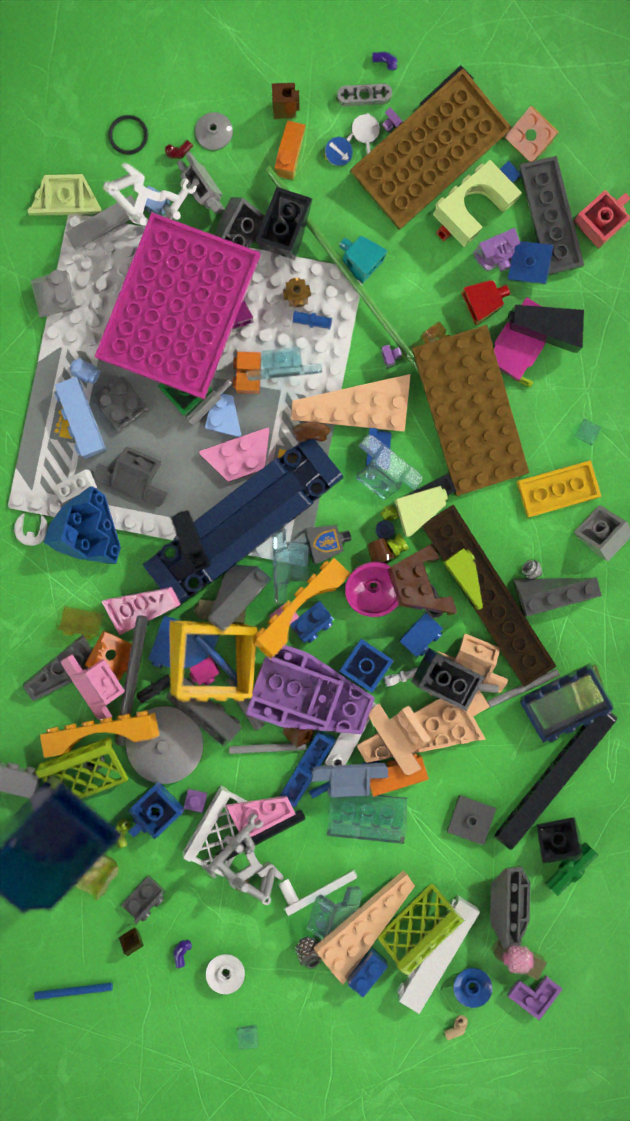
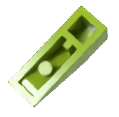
[443,548,483,609]

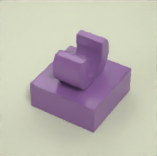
[382,107,403,132]
[381,345,402,369]

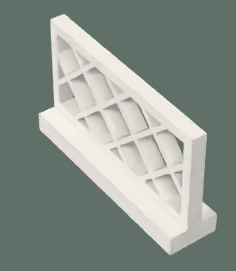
[183,786,248,877]

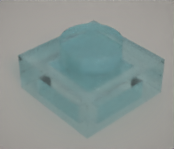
[574,419,602,445]
[237,1025,259,1050]

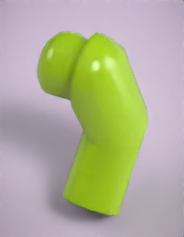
[113,819,131,848]

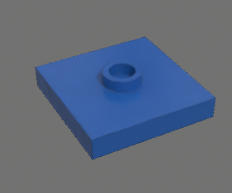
[508,241,553,285]

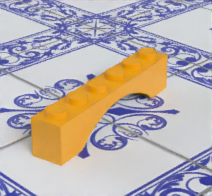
[254,558,351,659]
[40,710,160,758]

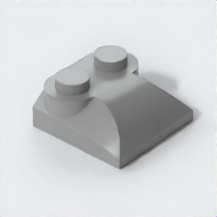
[31,270,77,318]

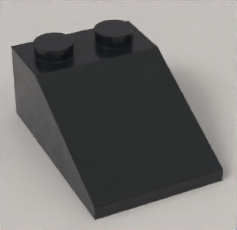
[256,187,313,260]
[411,648,485,711]

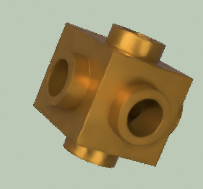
[283,278,311,308]

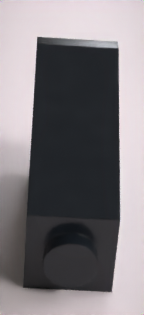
[170,510,211,573]

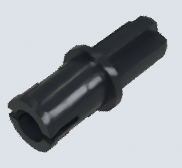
[136,674,171,703]

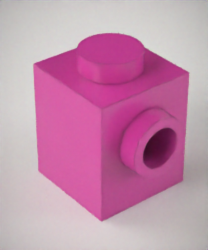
[189,657,221,686]

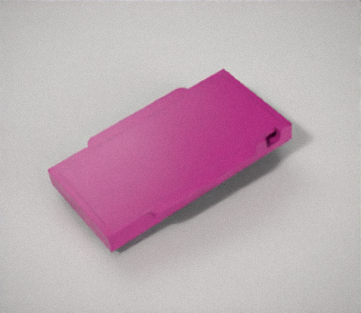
[494,297,546,381]

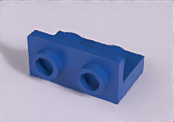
[290,601,334,643]

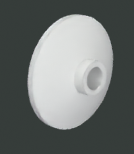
[206,954,245,994]

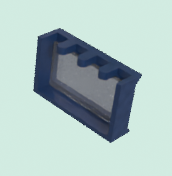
[520,663,614,743]

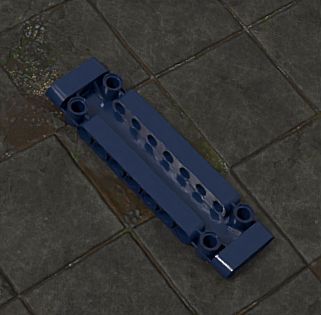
[142,439,344,608]

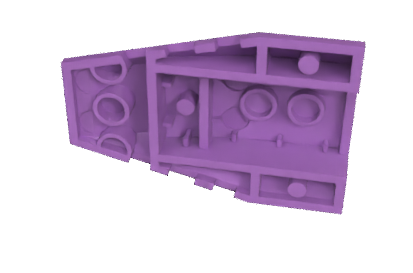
[246,645,375,734]

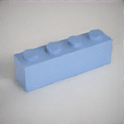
[54,377,107,459]

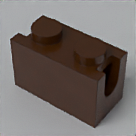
[272,83,300,119]

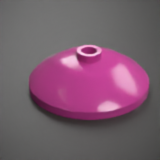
[345,562,399,617]

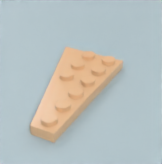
[291,374,411,432]
[357,698,485,763]
[314,871,415,985]

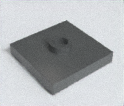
[447,795,496,845]

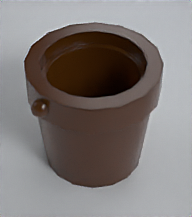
[367,538,395,564]

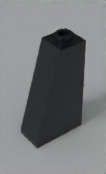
[507,305,584,353]

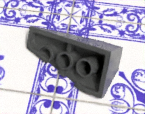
[215,197,265,248]
[208,565,272,632]

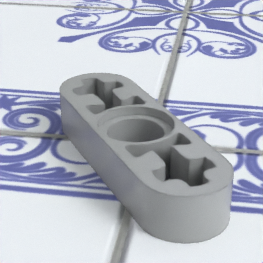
[337,84,392,107]

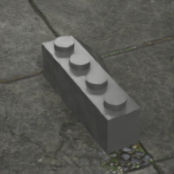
[513,577,602,616]

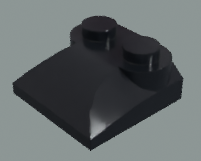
[536,817,583,863]

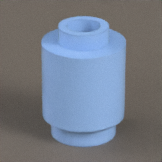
[70,358,100,384]

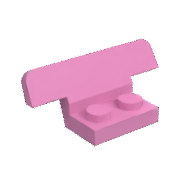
[61,655,125,720]

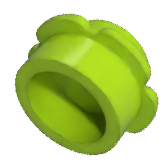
[380,505,398,521]

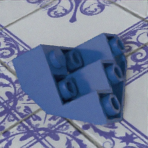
[44,486,121,564]

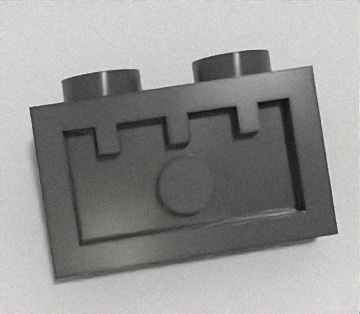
[121,875,166,924]

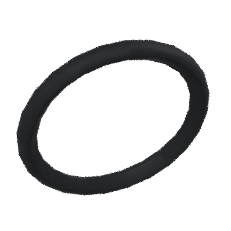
[108,115,148,155]

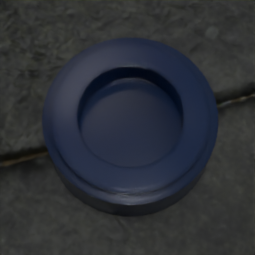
[375,520,395,540]

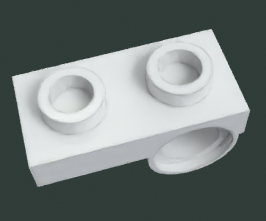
[54,470,97,503]

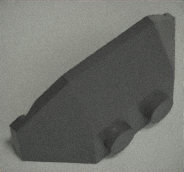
[490,866,530,949]

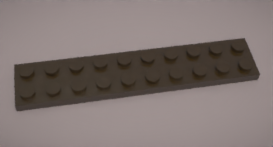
[421,504,557,687]

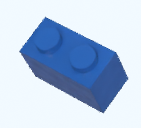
[399,613,443,657]
[347,947,388,997]

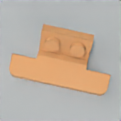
[437,634,508,693]
[368,704,430,775]

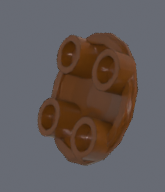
[292,422,331,442]

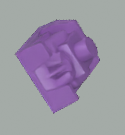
[473,228,520,271]

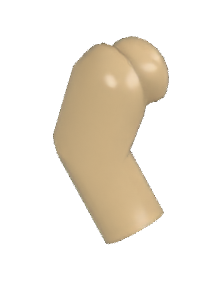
[444,1015,468,1041]

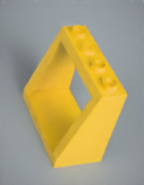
[169,621,257,701]

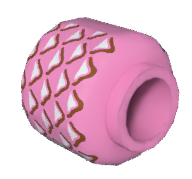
[503,946,533,974]

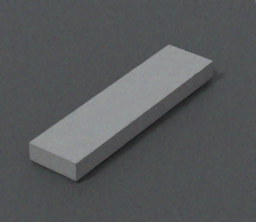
[65,195,135,250]

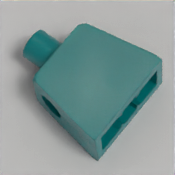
[339,236,388,284]

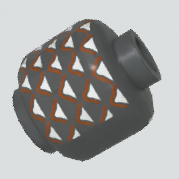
[295,937,322,969]

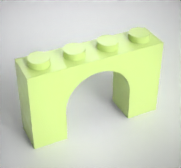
[433,160,522,247]

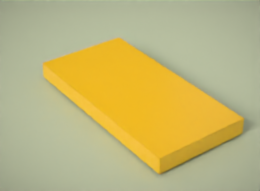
[517,460,602,518]

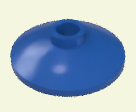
[453,968,493,1008]

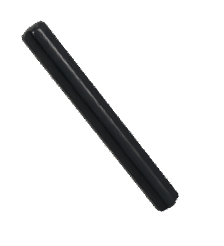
[217,810,306,862]

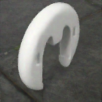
[14,513,48,546]

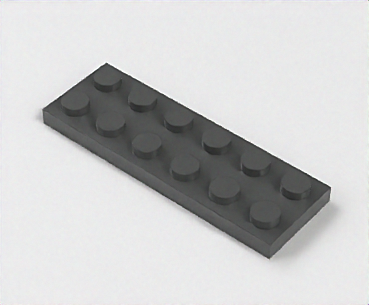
[519,156,584,276]

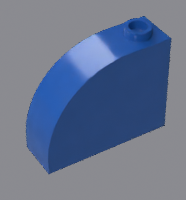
[148,616,220,668]

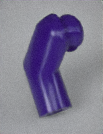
[372,52,398,70]
[173,939,192,968]

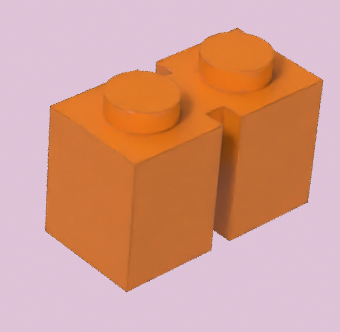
[233,352,261,394]

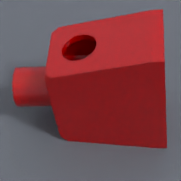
[461,280,510,325]

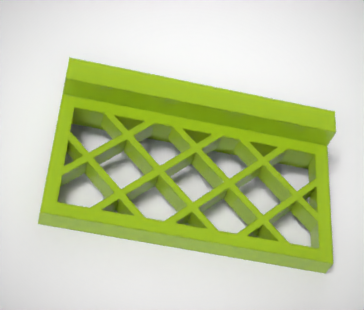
[36,737,128,807]
[378,883,465,975]

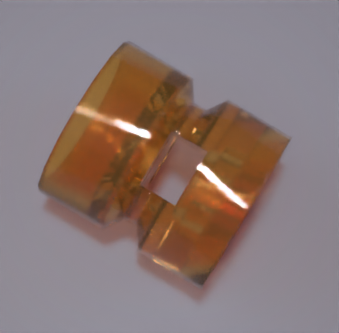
[420,322,451,344]

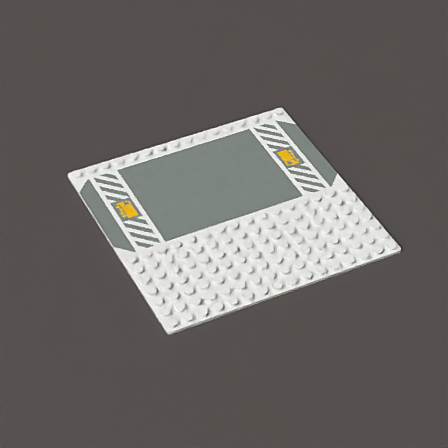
[8,214,362,566]

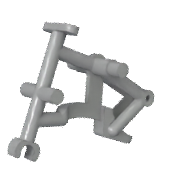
[201,813,284,905]

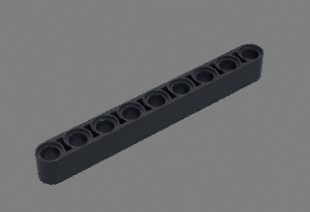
[494,712,618,850]

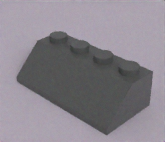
[166,677,242,747]

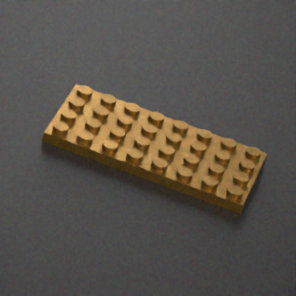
[349,69,512,230]
[412,325,529,496]

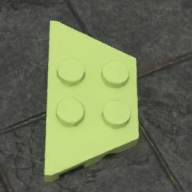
[28,174,102,216]

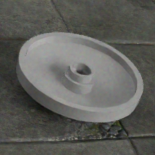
[126,706,204,784]

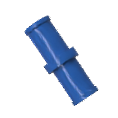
[293,311,333,330]

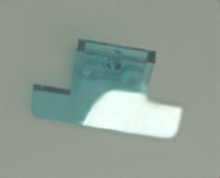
[246,347,322,380]
[356,435,422,500]
[272,529,309,604]
[306,886,363,940]

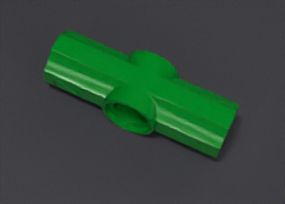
[545,842,598,896]

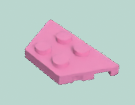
[199,427,270,482]

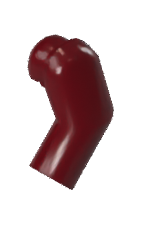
[164,140,193,159]

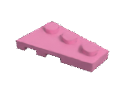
[226,795,295,841]

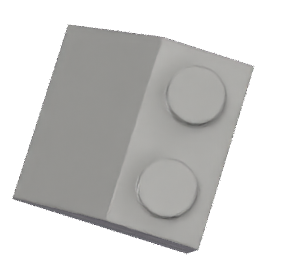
[574,505,630,562]

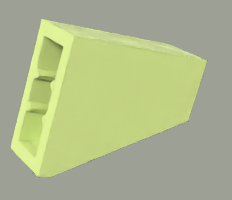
[394,486,448,537]

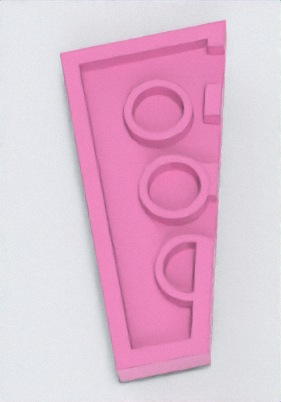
[101,587,181,635]

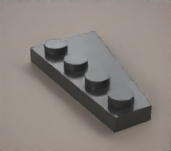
[23,634,93,701]

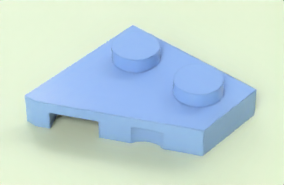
[205,391,242,438]

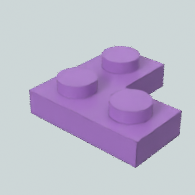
[507,975,563,1020]

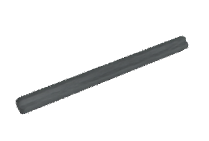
[115,615,148,746]

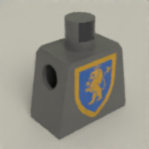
[304,525,351,564]

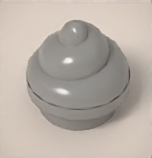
[522,560,542,579]

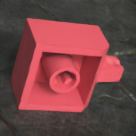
[573,190,630,249]

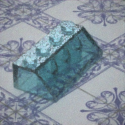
[327,794,407,844]

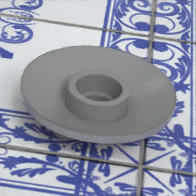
[195,112,233,150]

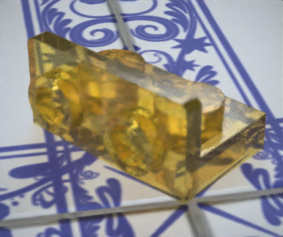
[57,606,103,640]

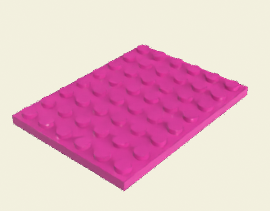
[94,212,261,399]

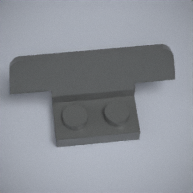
[94,446,168,507]

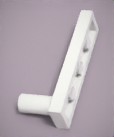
[324,702,378,766]
[278,869,357,916]

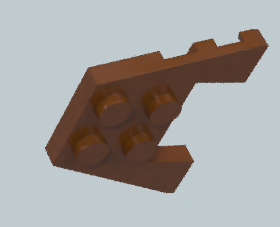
[388,543,457,615]

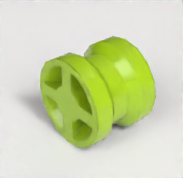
[386,533,409,557]

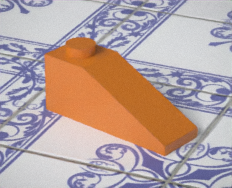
[275,121,306,180]

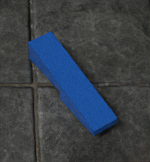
[280,730,336,808]

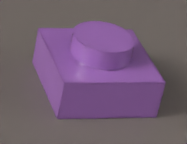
[184,788,208,813]

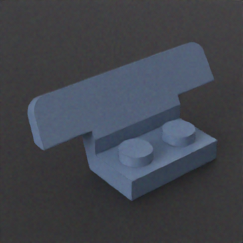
[311,763,388,797]

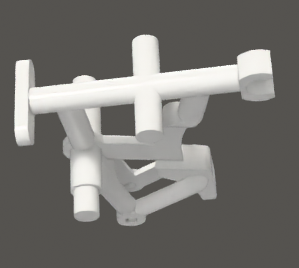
[103,163,197,227]

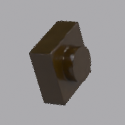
[119,927,144,956]

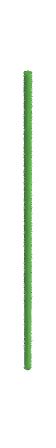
[265,165,420,375]

